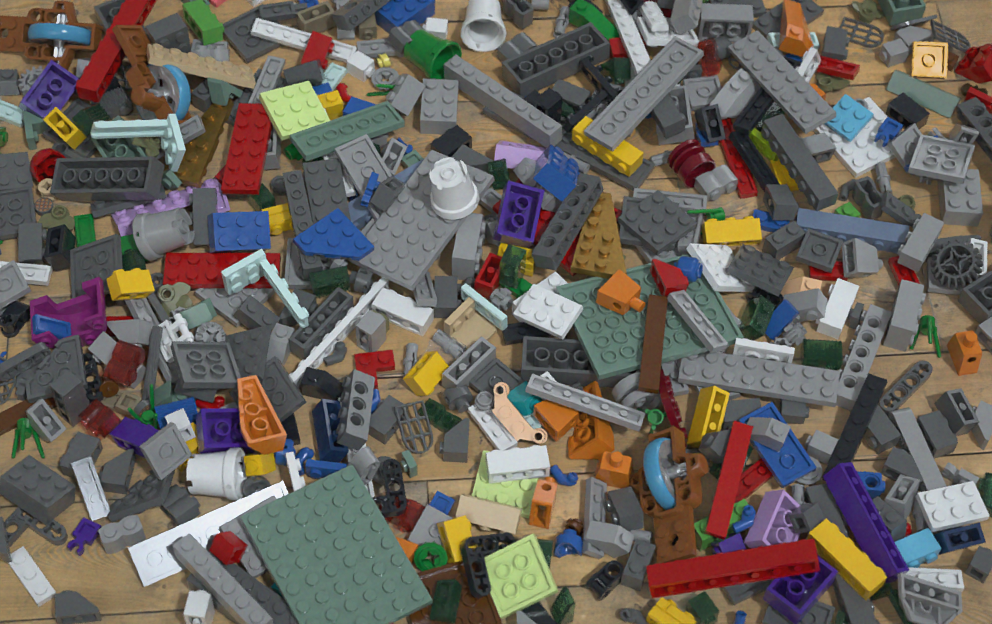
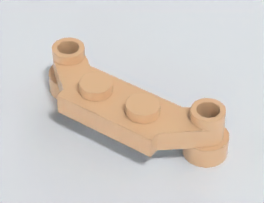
[492,382,548,444]

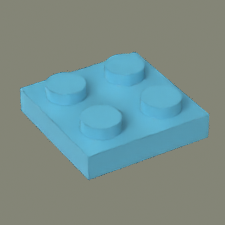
[824,94,874,142]

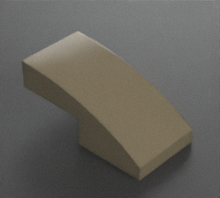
[98,390,142,415]

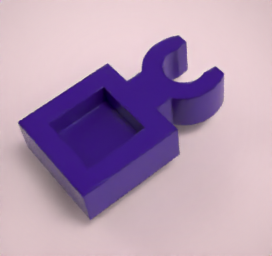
[67,517,101,556]

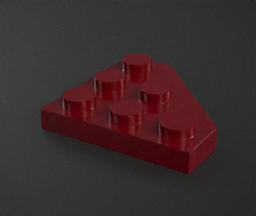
[659,369,688,447]

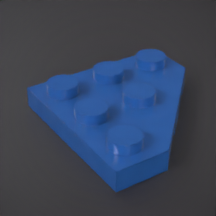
[293,208,374,261]

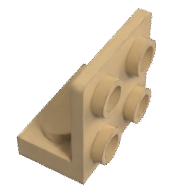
[444,297,497,350]

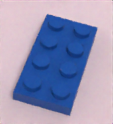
[738,402,817,488]

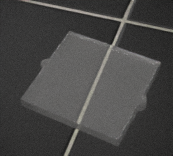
[423,328,467,366]

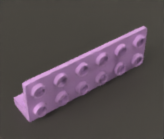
[111,179,230,236]

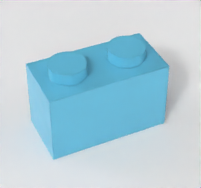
[895,528,941,568]

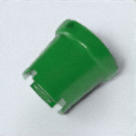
[404,29,462,79]

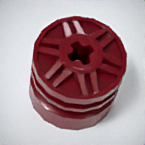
[667,139,716,188]

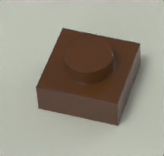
[947,51,960,72]

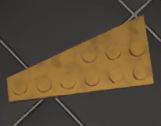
[163,99,234,188]
[571,192,627,279]

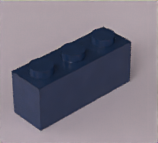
[312,399,349,463]

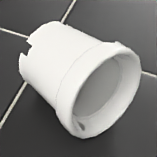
[461,0,506,52]
[429,157,480,220]
[187,447,247,501]

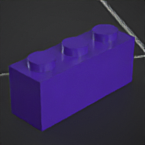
[110,417,160,458]

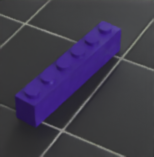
[823,462,910,584]

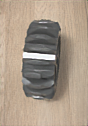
[930,239,983,290]

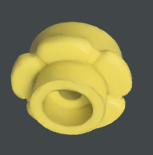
[376,53,391,68]

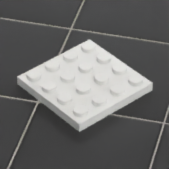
[813,97,901,178]

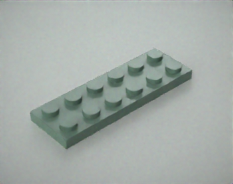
[290,101,405,161]

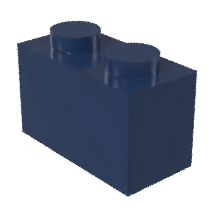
[933,522,986,555]

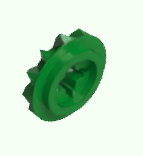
[414,541,448,572]

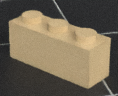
[456,494,523,535]

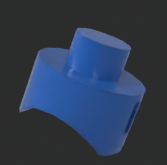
[274,438,296,466]
[554,529,583,558]

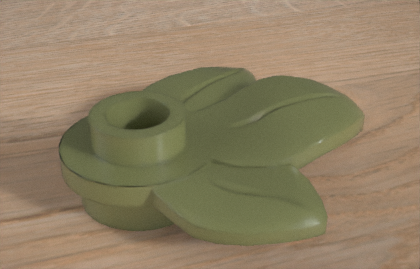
[851,0,884,23]
[816,73,850,93]
[132,137,161,157]
[38,205,75,230]
[158,282,193,317]

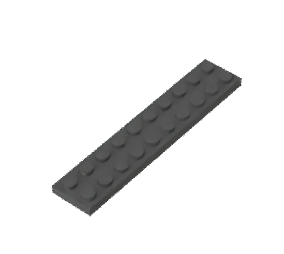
[483,89,655,191]

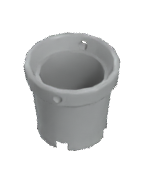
[132,207,194,261]

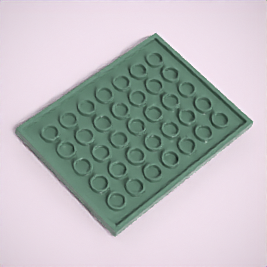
[556,254,744,380]
[241,464,433,624]

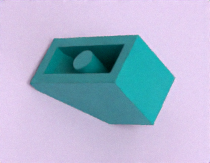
[507,381,542,416]

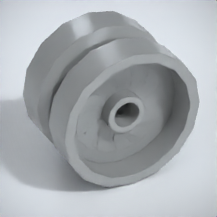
[612,372,662,416]

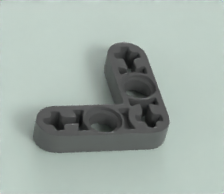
[5,507,68,547]

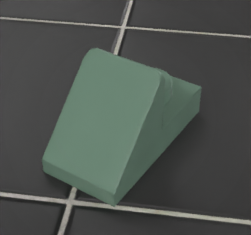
[207,77,243,106]
[23,111,48,150]
[179,298,217,330]
[154,380,190,406]

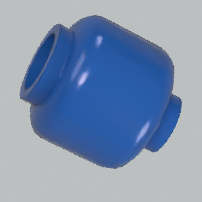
[673,256,703,282]

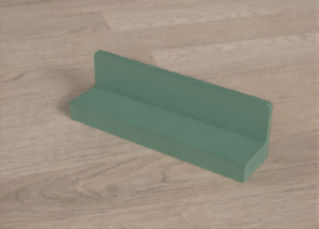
[886,70,962,118]

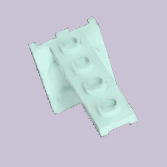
[90,114,186,172]
[221,249,309,328]

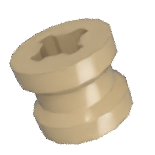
[38,178,58,201]

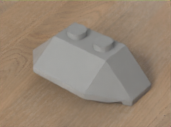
[709,68,761,119]
[898,573,962,624]

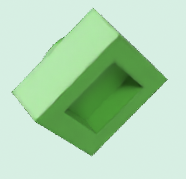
[834,202,861,218]

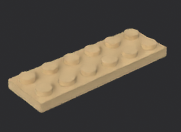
[146,44,256,89]

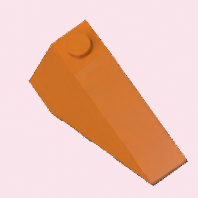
[778,0,813,57]
[237,375,287,455]
[568,381,615,460]

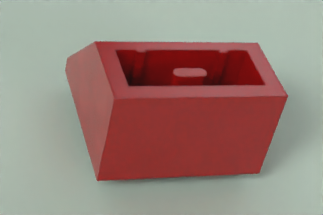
[955,44,992,84]

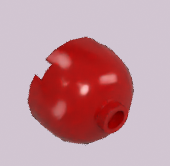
[30,148,66,183]

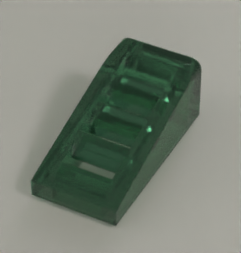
[550,587,576,624]

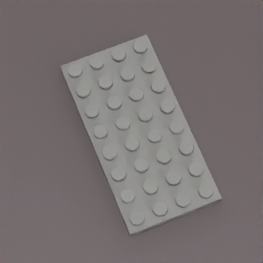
[349,150,494,291]

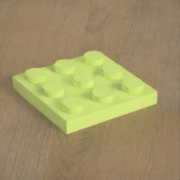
[259,81,330,141]
[472,450,539,519]
[484,534,559,619]

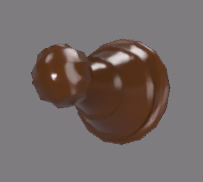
[99,372,119,397]

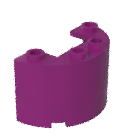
[30,277,107,349]

